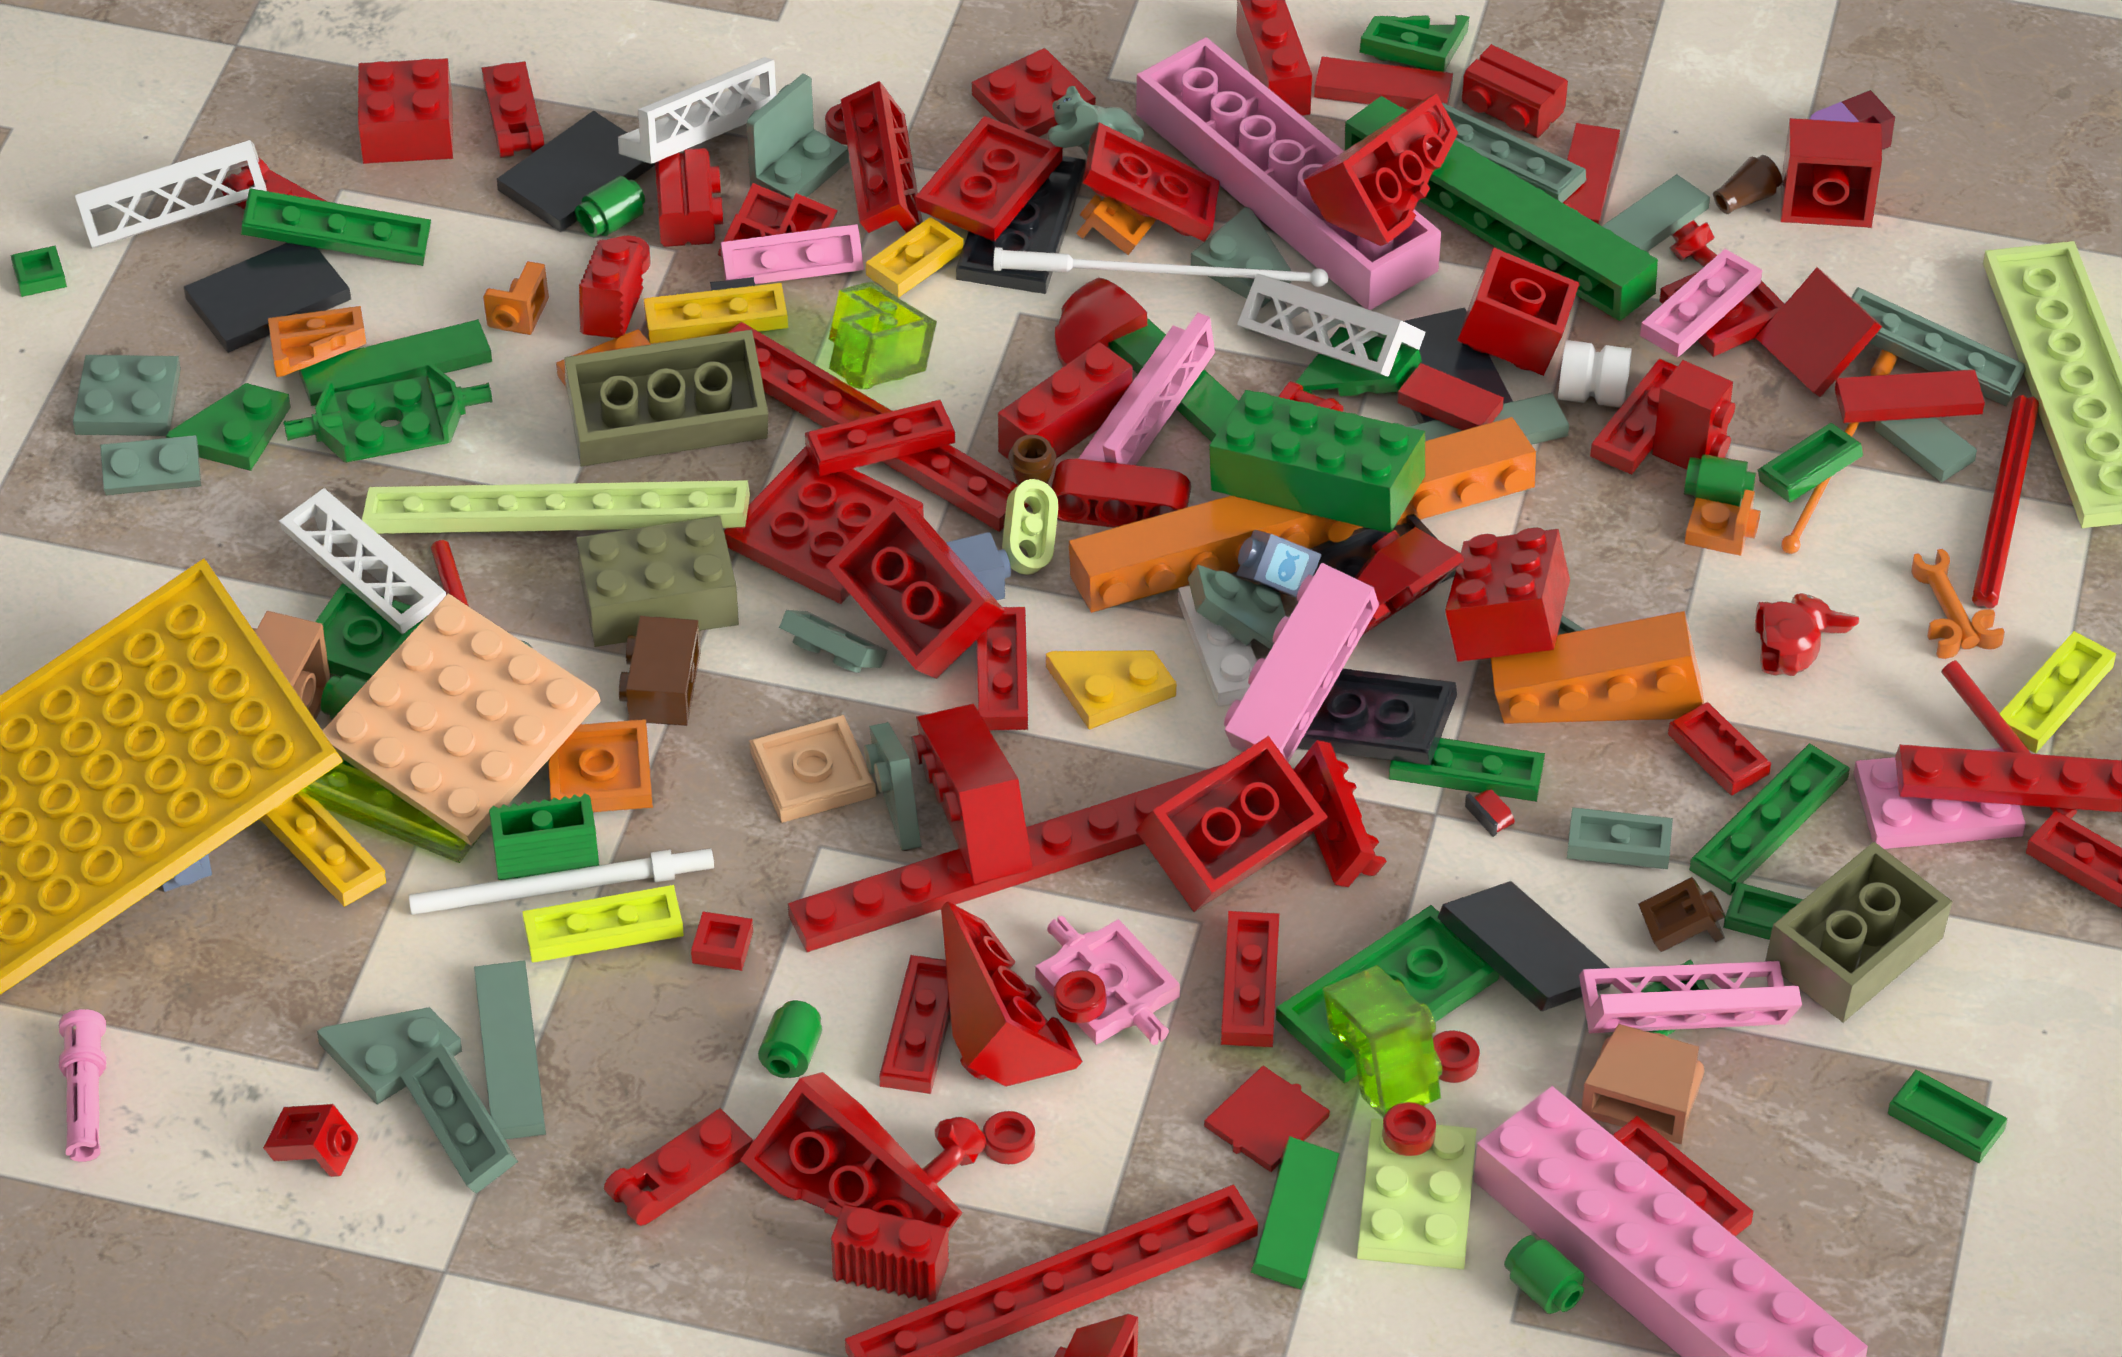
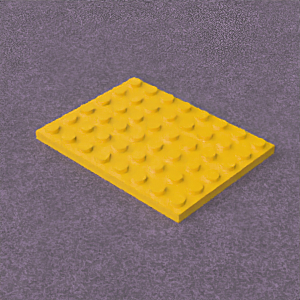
[0,558,343,995]

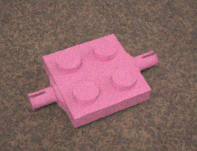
[1035,916,1180,1045]

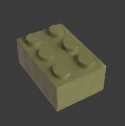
[576,516,739,647]
[1765,842,1953,1023]

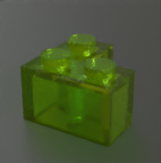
[828,281,937,389]
[1323,965,1442,1119]

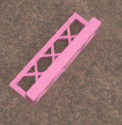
[1078,313,1215,465]
[1579,961,1802,1033]

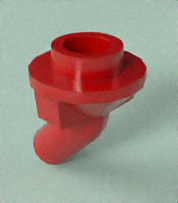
[1669,220,1717,267]
[923,1117,986,1184]

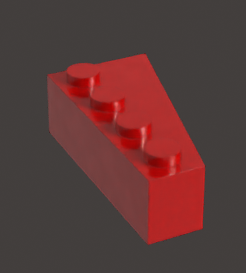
[911,703,1033,884]

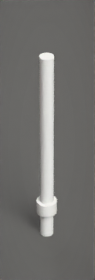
[409,848,714,915]

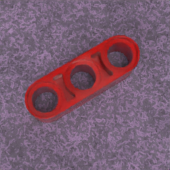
[1051,459,1192,528]

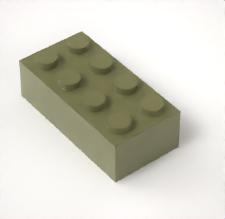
[564,330,768,467]

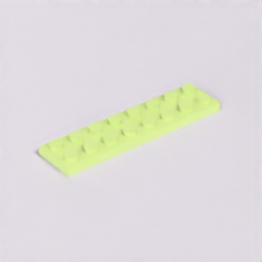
[1983,241,2122,528]

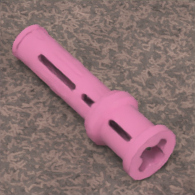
[59,1009,106,1162]

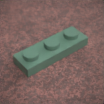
[400,1043,518,1194]

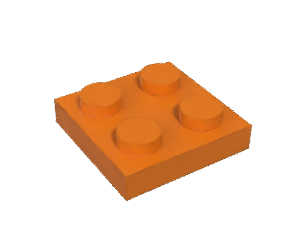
[548,719,653,812]

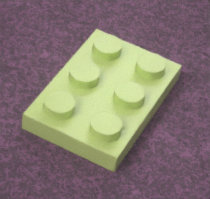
[1357,1118,1477,1270]

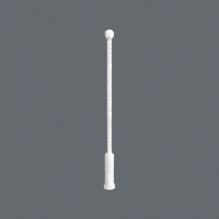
[994,247,1328,287]

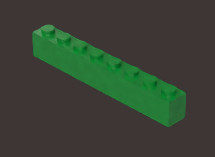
[1345,96,1658,321]

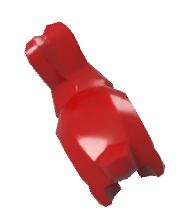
[1755,593,1859,676]

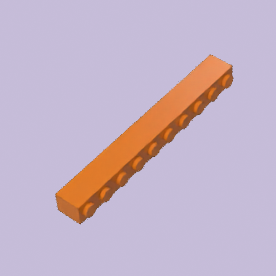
[1069,417,1536,613]

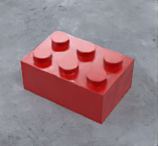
[826,498,1006,679]
[1445,527,1570,662]
[1135,735,1328,912]

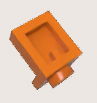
[1076,194,1157,255]
[483,261,549,335]
[1684,489,1761,556]

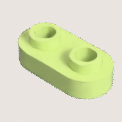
[1002,479,1058,575]

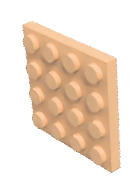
[322,593,601,845]

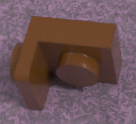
[1638,877,1726,952]

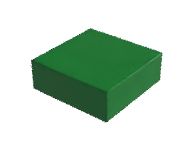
[10,245,67,297]

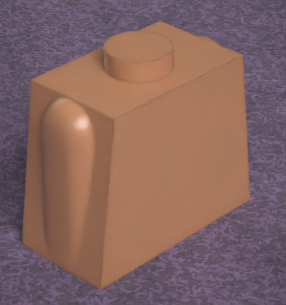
[1581,1024,1705,1144]

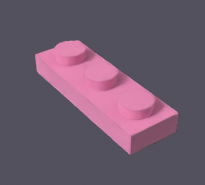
[720,224,864,285]
[1640,249,1762,358]

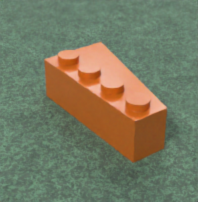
[1491,611,1704,724]

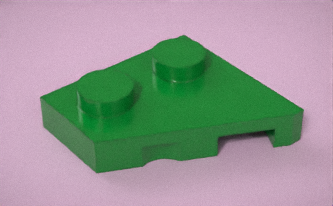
[1359,15,1470,72]
[166,383,291,471]

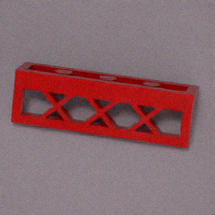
[840,81,923,234]

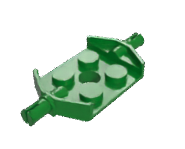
[283,361,493,463]

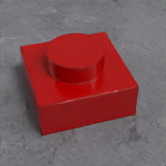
[691,911,753,971]

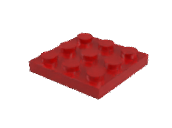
[724,446,924,604]

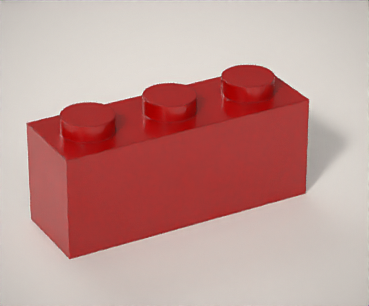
[1236,0,1312,116]
[998,342,1133,460]

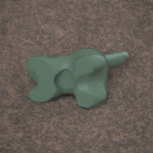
[1048,86,1144,156]

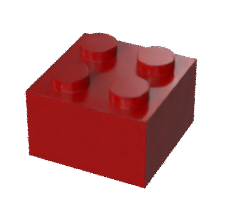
[358,58,453,164]
[1781,118,1882,228]
[1457,247,1579,376]

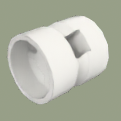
[1558,340,1632,408]

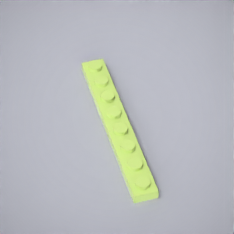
[362,480,750,534]

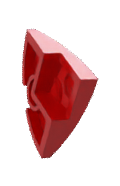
[718,183,838,257]
[1055,277,1147,367]

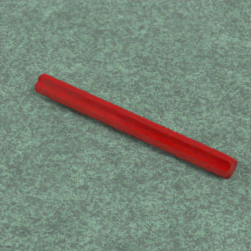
[1972,394,2039,609]

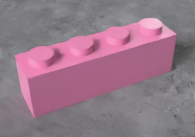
[1224,563,1379,763]

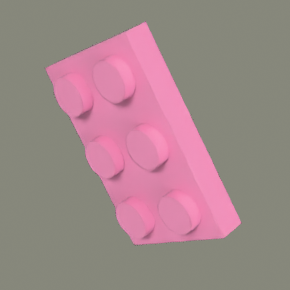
[1854,748,2026,849]

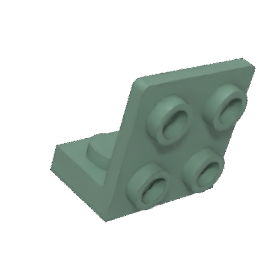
[746,73,849,199]

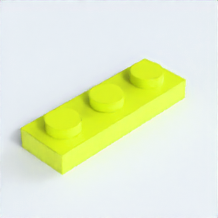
[1999,631,2116,754]
[522,885,684,963]

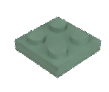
[73,355,181,436]

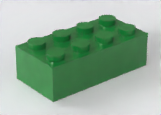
[1209,390,1425,533]

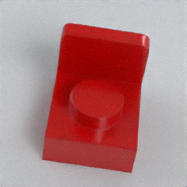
[263,1104,359,1177]

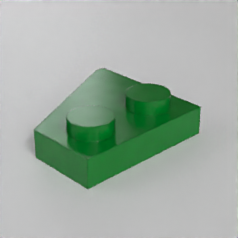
[1295,326,1422,397]

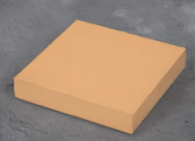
[749,715,876,823]

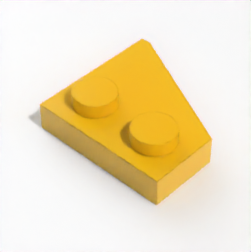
[1046,650,1177,730]

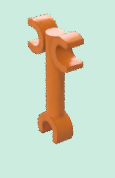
[1911,548,2005,659]

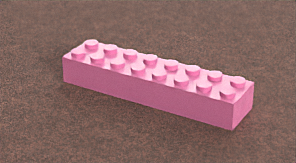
[1136,37,1441,310]
[1474,1086,1868,1357]

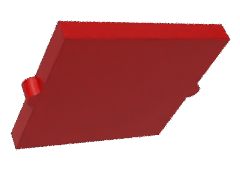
[1204,1065,1330,1172]

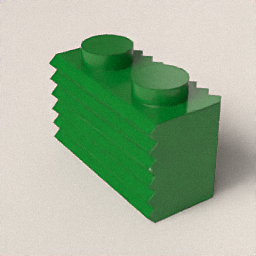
[489,793,599,880]

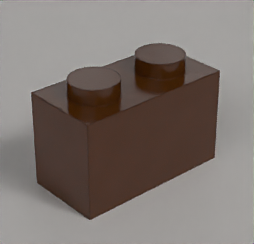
[619,616,701,726]

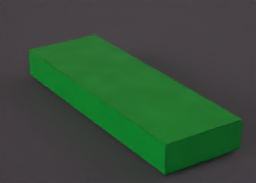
[1389,738,1545,802]
[1250,1136,1340,1290]

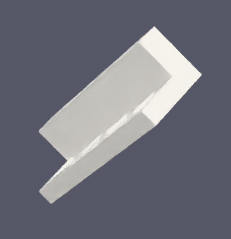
[618,57,776,164]
[75,140,267,248]
[1237,273,1426,377]
[279,488,446,634]

